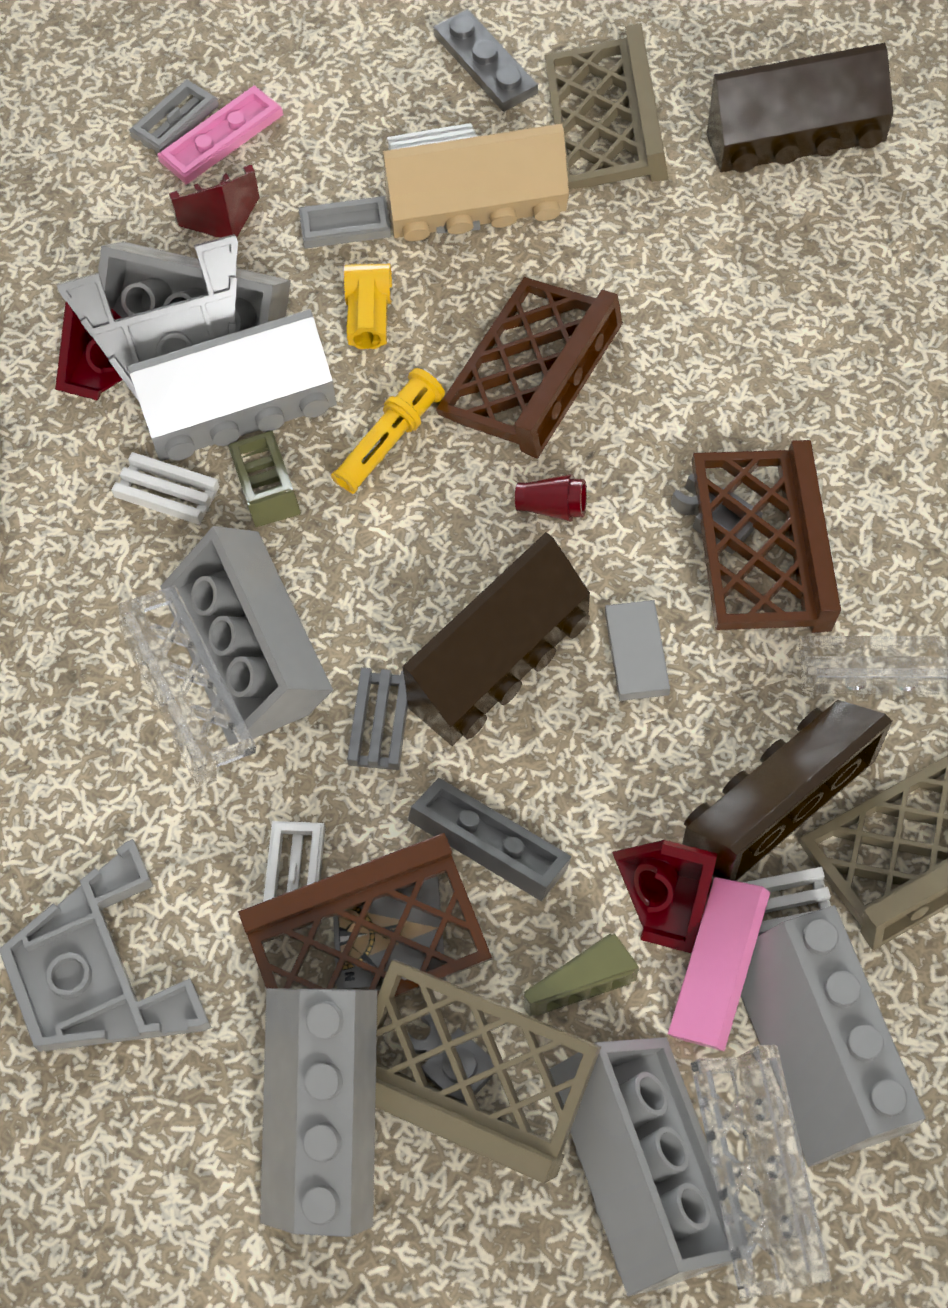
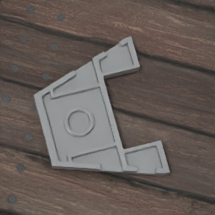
[57,234,238,401]
[0,839,212,1052]

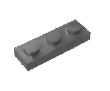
[433,9,538,112]
[407,778,572,902]

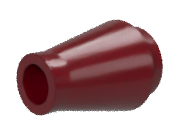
[515,474,587,522]

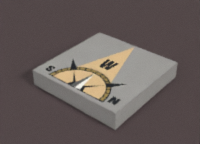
[333,877,446,991]

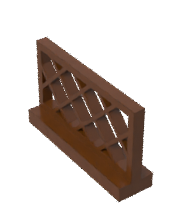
[436,277,623,459]
[691,440,841,633]
[238,833,492,998]

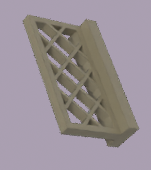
[544,23,669,189]
[799,756,948,950]
[375,960,601,1184]

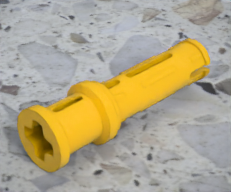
[331,368,445,494]

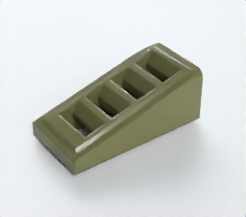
[228,431,301,527]
[523,933,639,1016]

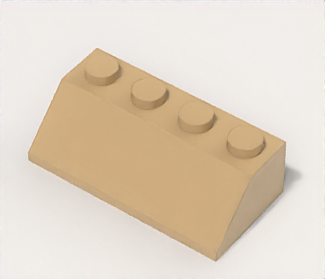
[383,123,569,241]

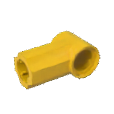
[344,263,392,349]

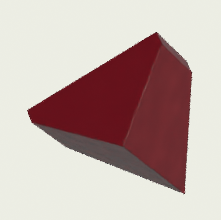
[169,164,260,238]
[55,301,123,400]
[612,840,718,954]

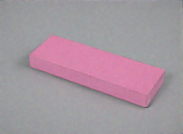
[157,85,283,185]
[668,877,770,1051]

